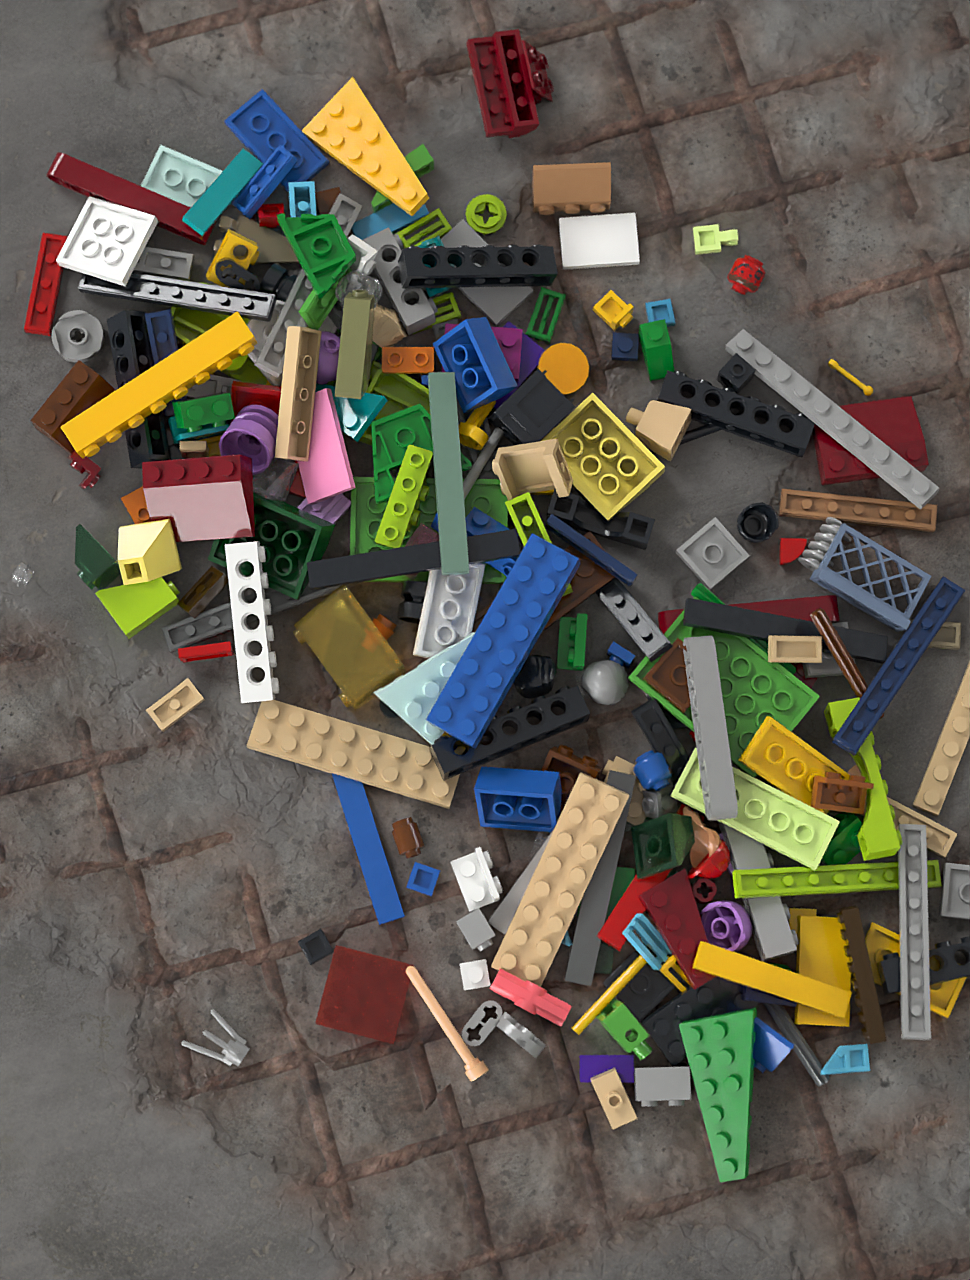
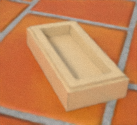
[768,635,822,663]

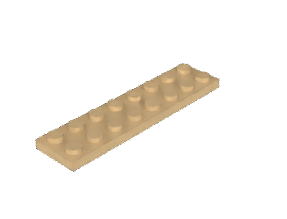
[247,700,460,809]
[491,772,629,987]

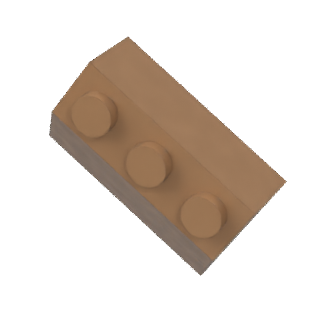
[532,162,611,215]

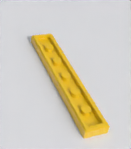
[693,942,852,1018]

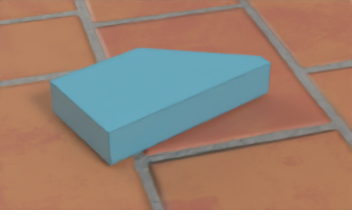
[821,1044,870,1075]

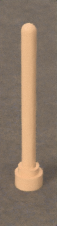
[406,966,489,1081]

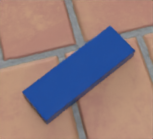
[232,145,298,219]

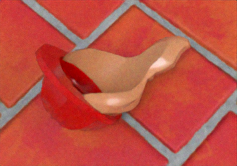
[683,805,730,879]

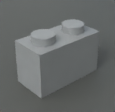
[634,1067,691,1106]

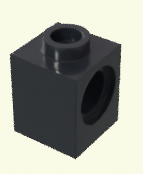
[716,353,756,394]

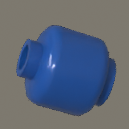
[633,750,673,792]

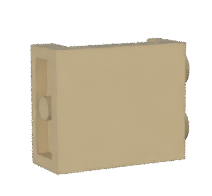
[492,439,573,501]

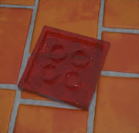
[315,945,414,1044]

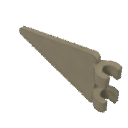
[213,215,300,264]

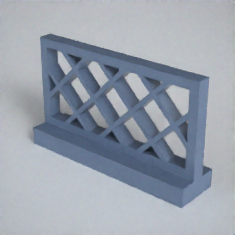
[810,523,931,631]

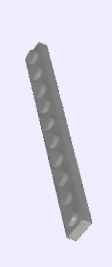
[725,329,939,510]

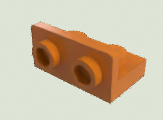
[382,347,434,374]

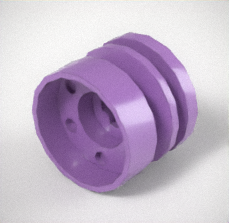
[219,405,278,475]

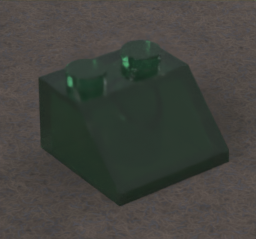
[75,524,121,590]

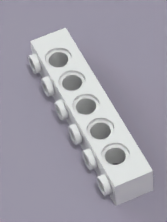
[225,541,279,703]

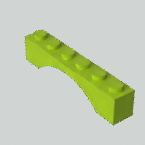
[824,697,902,861]

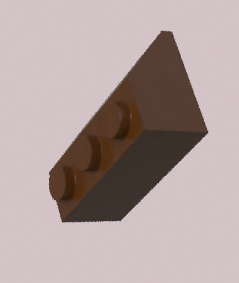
[30,360,116,454]

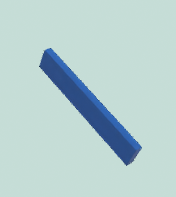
[332,773,405,925]

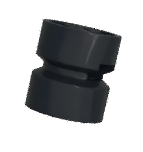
[259,263,298,302]
[397,581,427,624]

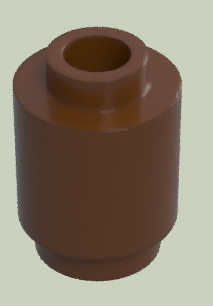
[391,817,425,859]

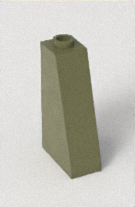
[335,289,375,399]

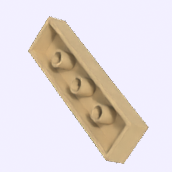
[274,326,321,462]

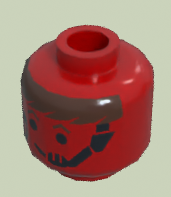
[727,255,766,295]

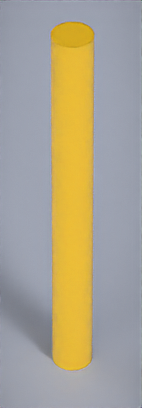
[572,955,647,1035]

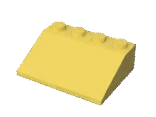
[542,392,665,521]

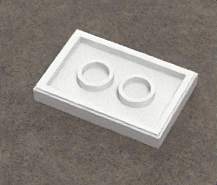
[559,213,640,270]

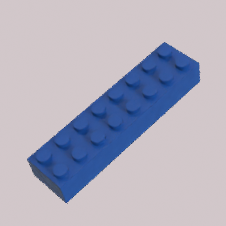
[426,533,580,749]

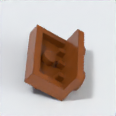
[811,771,874,814]

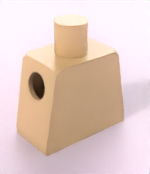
[626,400,691,461]

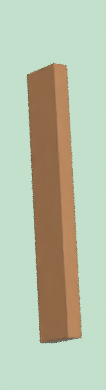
[779,489,937,532]

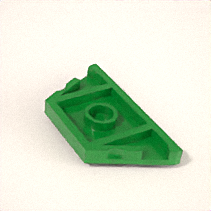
[277,214,356,299]

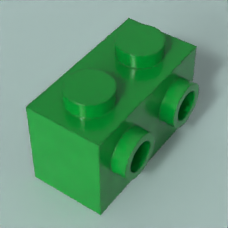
[172,392,235,432]

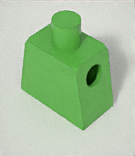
[596,998,653,1060]

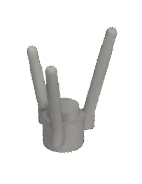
[181,1009,250,1067]

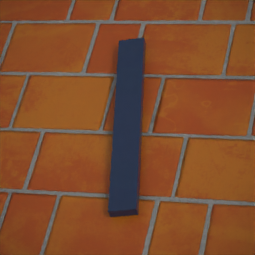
[832,576,965,757]

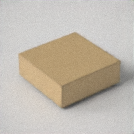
[180,441,209,458]

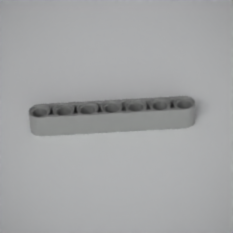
[683,636,738,821]

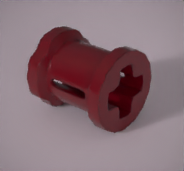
[691,878,717,904]

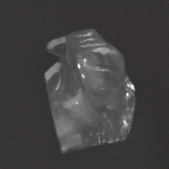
[335,270,382,310]

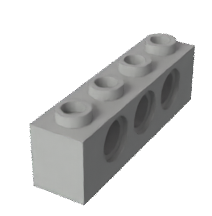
[362,227,438,336]

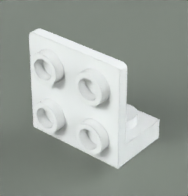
[450,847,503,912]

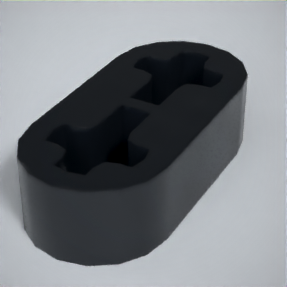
[215,258,260,292]

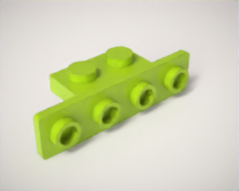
[375,445,433,549]

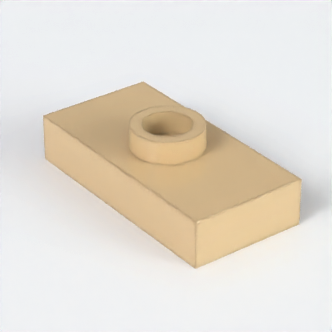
[146,678,205,732]
[590,1068,638,1129]

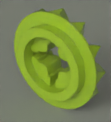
[466,194,506,235]

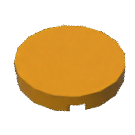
[537,343,589,395]

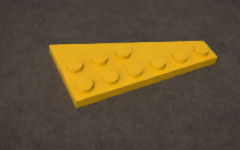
[302,77,429,216]

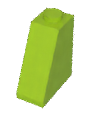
[95,577,180,639]

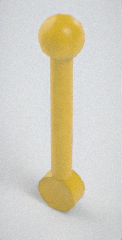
[828,359,873,396]

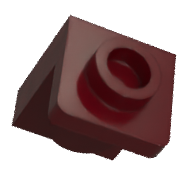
[68,449,102,489]

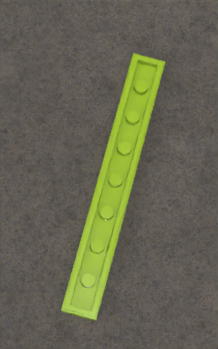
[732,860,942,898]

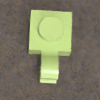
[693,224,738,255]

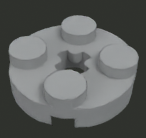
[52,310,105,363]
[495,1012,546,1058]

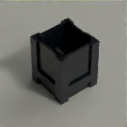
[488,369,575,445]

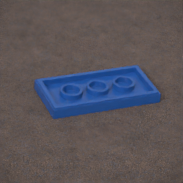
[224,89,329,193]

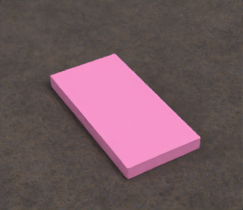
[298,388,356,505]

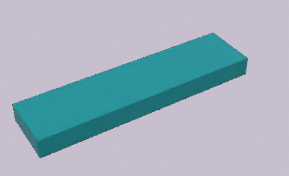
[182,148,263,236]

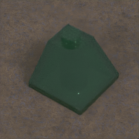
[631,813,695,879]

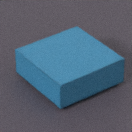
[645,299,675,327]

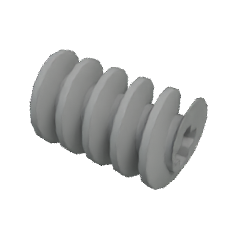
[798,517,852,572]

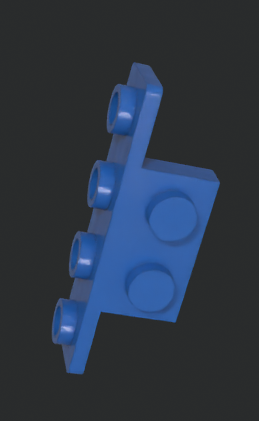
[431,507,518,577]

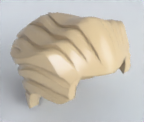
[372,304,406,348]

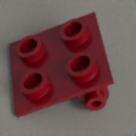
[522,40,554,104]

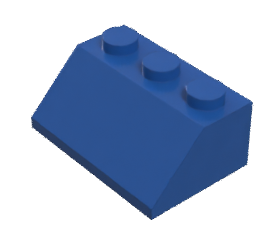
[433,317,518,413]
[474,766,562,832]

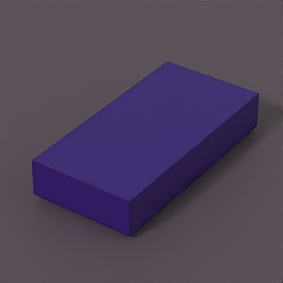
[579,1055,634,1082]

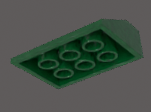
[208,489,335,600]

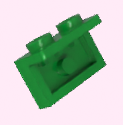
[821,812,862,865]

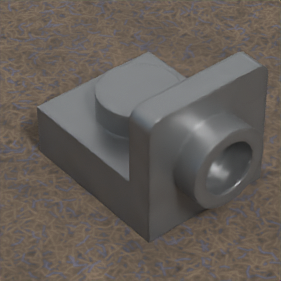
[642,784,678,820]

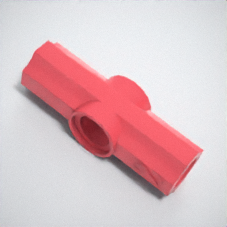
[490,968,572,1027]

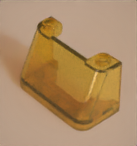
[292,585,406,711]

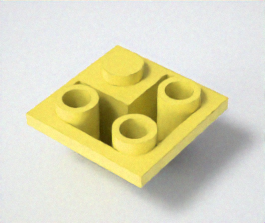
[118,519,182,585]

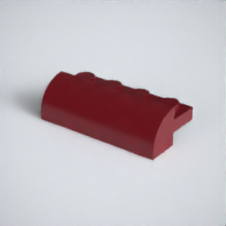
[466,29,539,139]

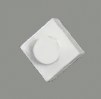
[460,959,490,991]

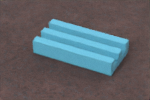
[622,913,672,970]

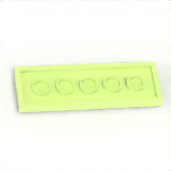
[671,748,840,870]

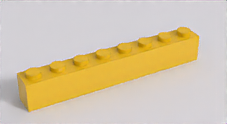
[61,312,258,459]

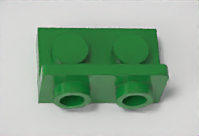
[557,613,588,671]

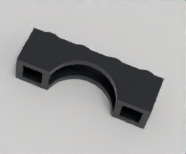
[546,489,655,550]

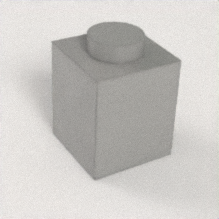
[456,908,496,952]

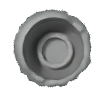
[582,660,629,705]

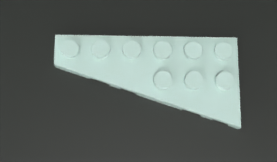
[373,632,475,745]

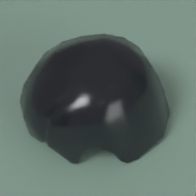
[737,502,779,543]

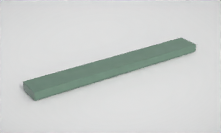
[428,372,469,575]

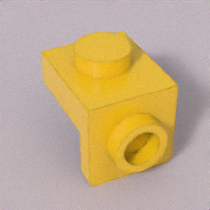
[593,290,634,331]

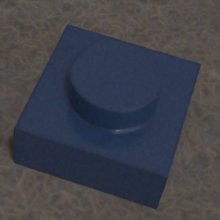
[611,332,639,361]

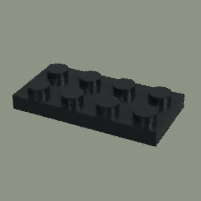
[641,976,759,1067]

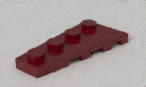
[638,869,716,990]

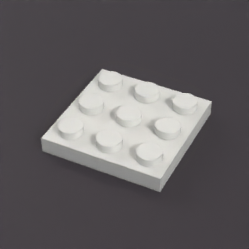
[56,196,158,286]

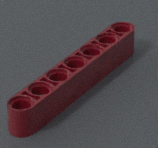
[46,152,217,245]
[657,595,840,634]

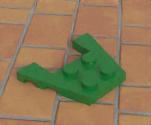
[371,403,472,504]

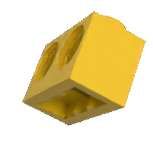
[206,229,260,288]

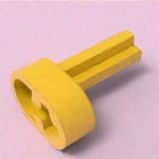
[459,401,496,450]

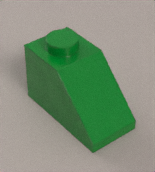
[638,319,674,382]

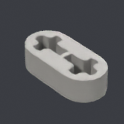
[462,1001,502,1046]

